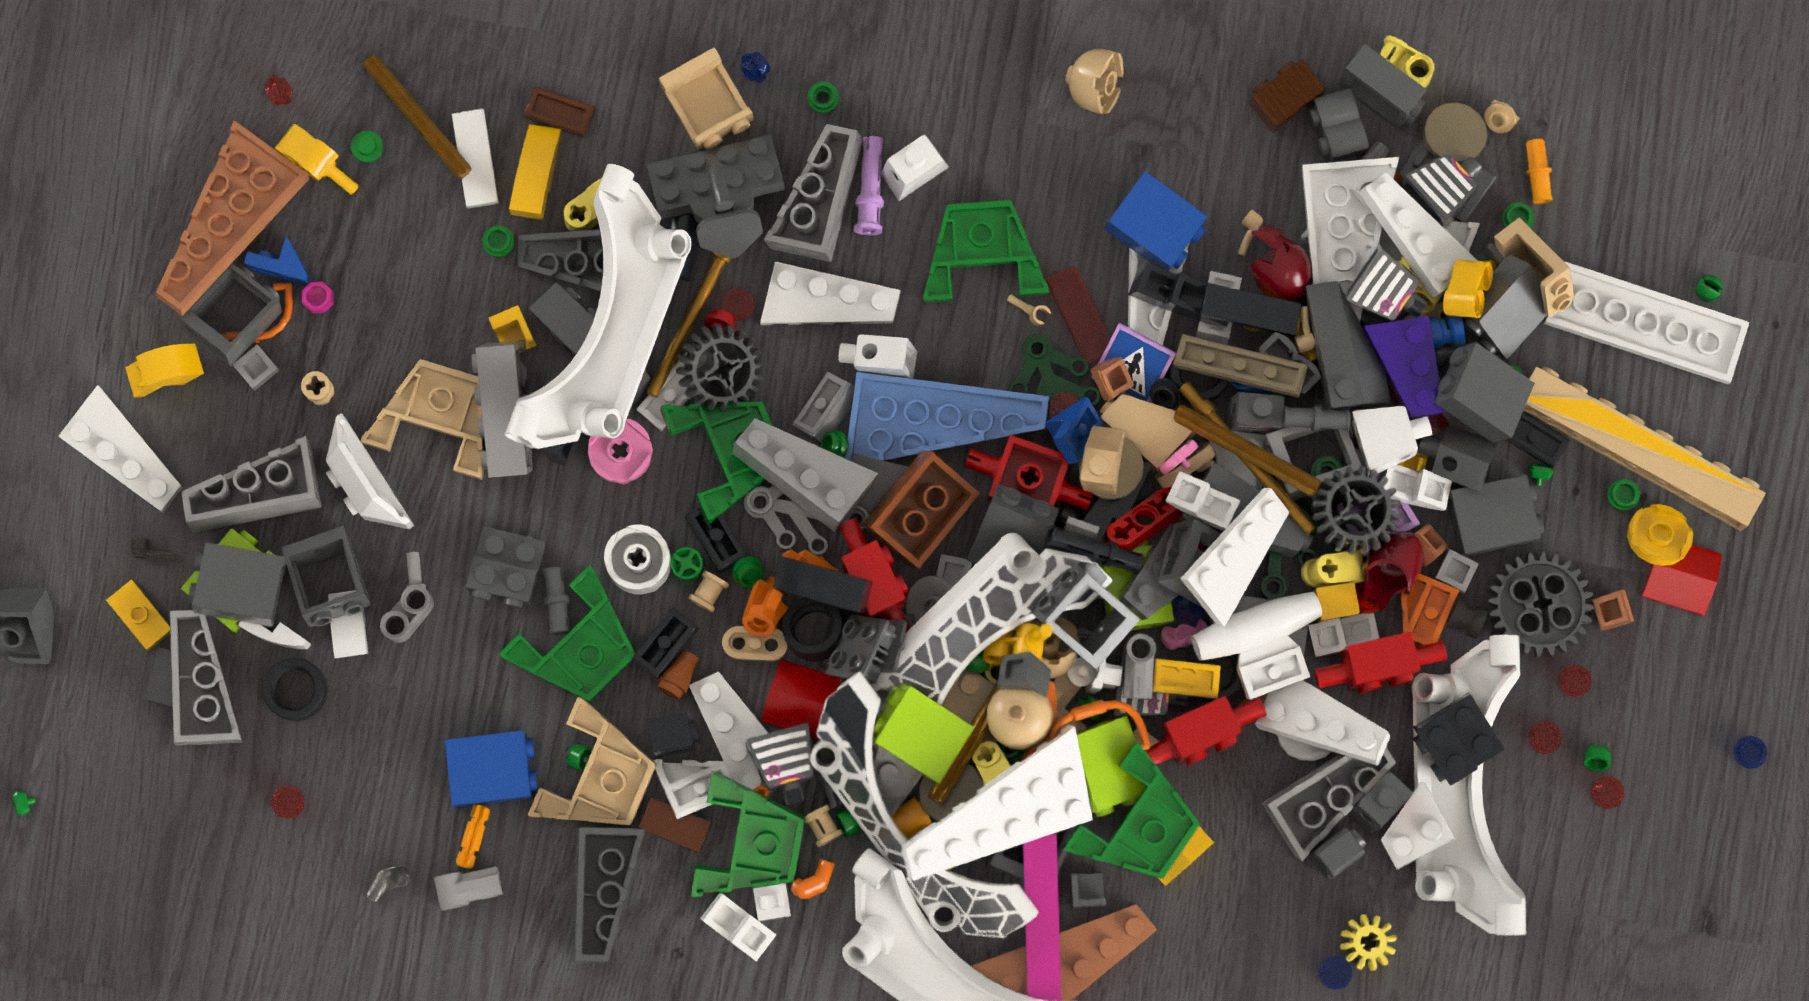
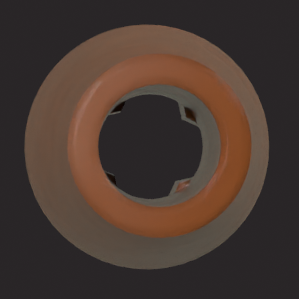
[657,650,699,701]

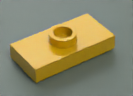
[106,579,171,651]
[1152,659,1221,699]

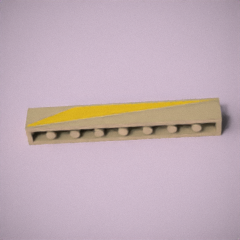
[1523,366,1766,531]

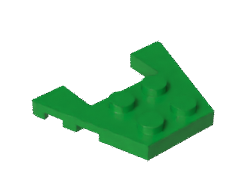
[923,200,1049,303]
[660,401,773,524]
[499,565,635,702]
[1062,741,1200,879]
[691,771,805,897]

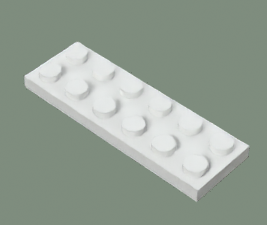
[1544,262,1749,384]

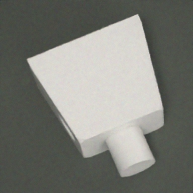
[881,135,949,201]
[839,334,917,379]
[1351,406,1432,477]

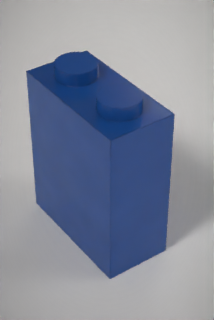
[1103,171,1208,271]
[445,731,538,808]

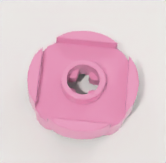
[588,419,653,484]

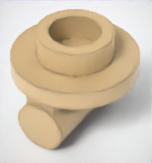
[1484,99,1520,133]

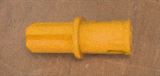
[1526,139,1553,204]

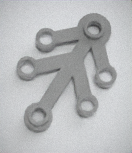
[744,486,868,556]

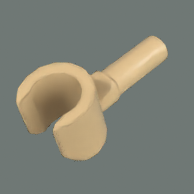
[1237,210,1263,257]
[1007,294,1051,326]
[1294,306,1315,353]

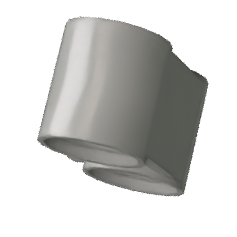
[380,552,434,643]

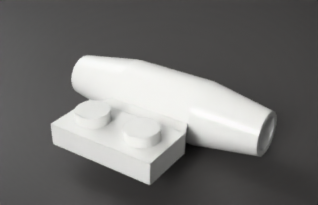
[1191,592,1323,699]

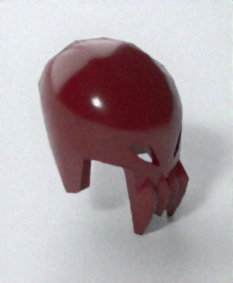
[1250,226,1312,302]
[1362,531,1424,612]

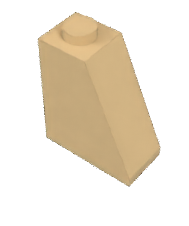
[1099,394,1196,474]
[1080,426,1125,495]

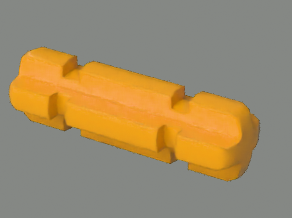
[456,804,490,869]

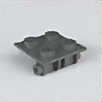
[825,614,897,685]

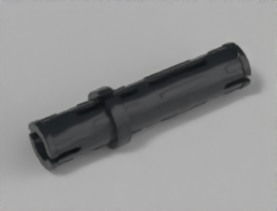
[1045,525,1144,574]

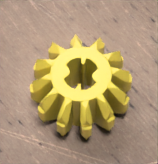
[1340,914,1397,971]

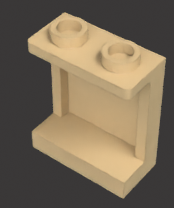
[659,47,753,151]
[1494,218,1574,317]

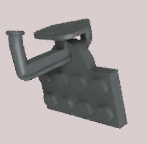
[647,134,785,258]

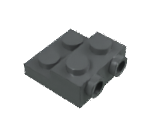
[465,526,547,609]

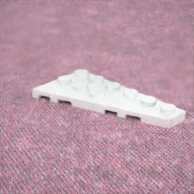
[1302,157,1399,323]
[902,724,1093,880]

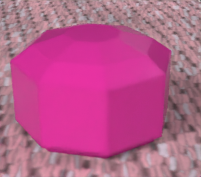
[302,281,333,314]

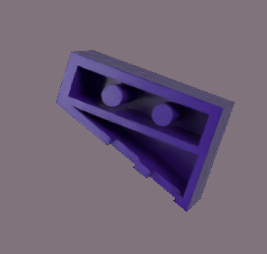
[1363,316,1444,419]

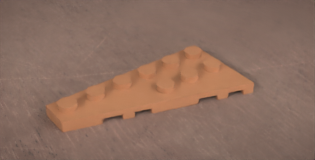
[156,121,309,316]
[971,904,1157,1001]

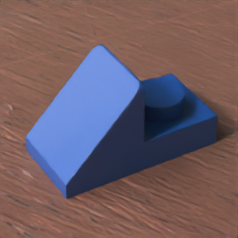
[244,236,312,286]
[1045,397,1103,464]

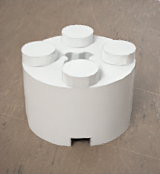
[604,524,671,594]

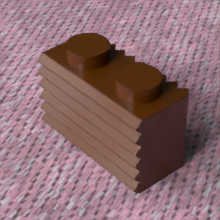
[1250,59,1326,132]

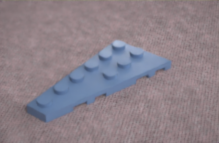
[845,372,1050,461]

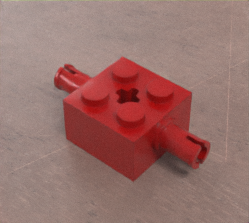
[964,435,1093,511]
[838,518,911,633]
[1314,632,1447,695]
[1145,695,1267,766]

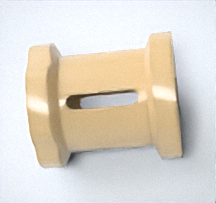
[301,371,335,405]
[688,570,729,613]
[804,805,844,848]

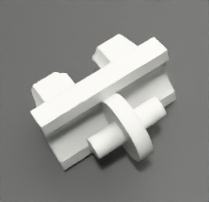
[1067,658,1123,694]

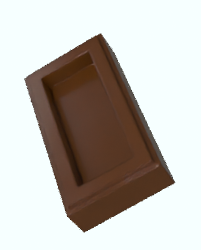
[524,86,595,138]
[638,798,712,853]

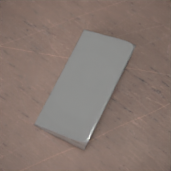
[792,372,854,444]

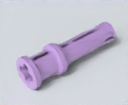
[854,136,884,235]

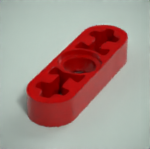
[1106,487,1182,551]

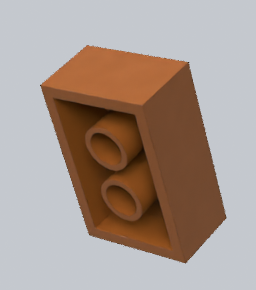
[861,450,980,569]

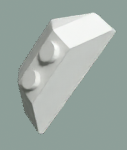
[326,413,415,529]

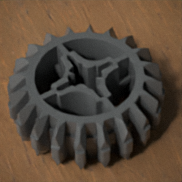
[676,324,764,411]
[1312,466,1401,555]

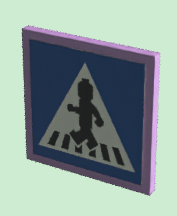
[1091,323,1176,403]

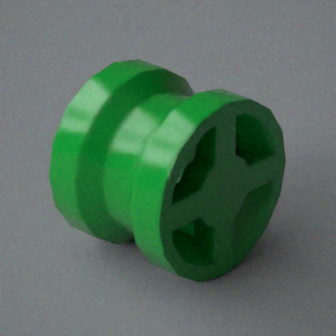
[670,547,704,582]

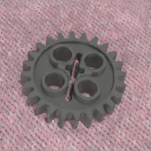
[1486,552,1594,658]

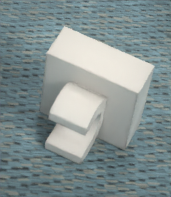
[753,883,791,921]

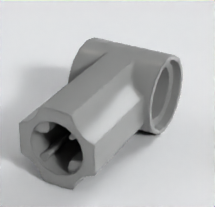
[1123,634,1156,699]
[434,866,503,911]

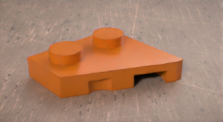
[1401,574,1460,645]

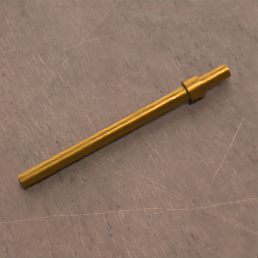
[646,252,732,398]
[1179,382,1317,535]

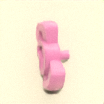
[1159,439,1199,475]
[1161,619,1208,651]

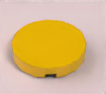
[1627,504,1693,566]

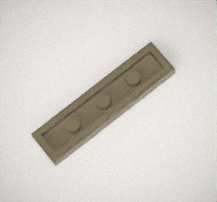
[1173,334,1308,398]

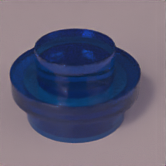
[741,51,770,83]
[1733,736,1767,769]
[1319,956,1352,990]

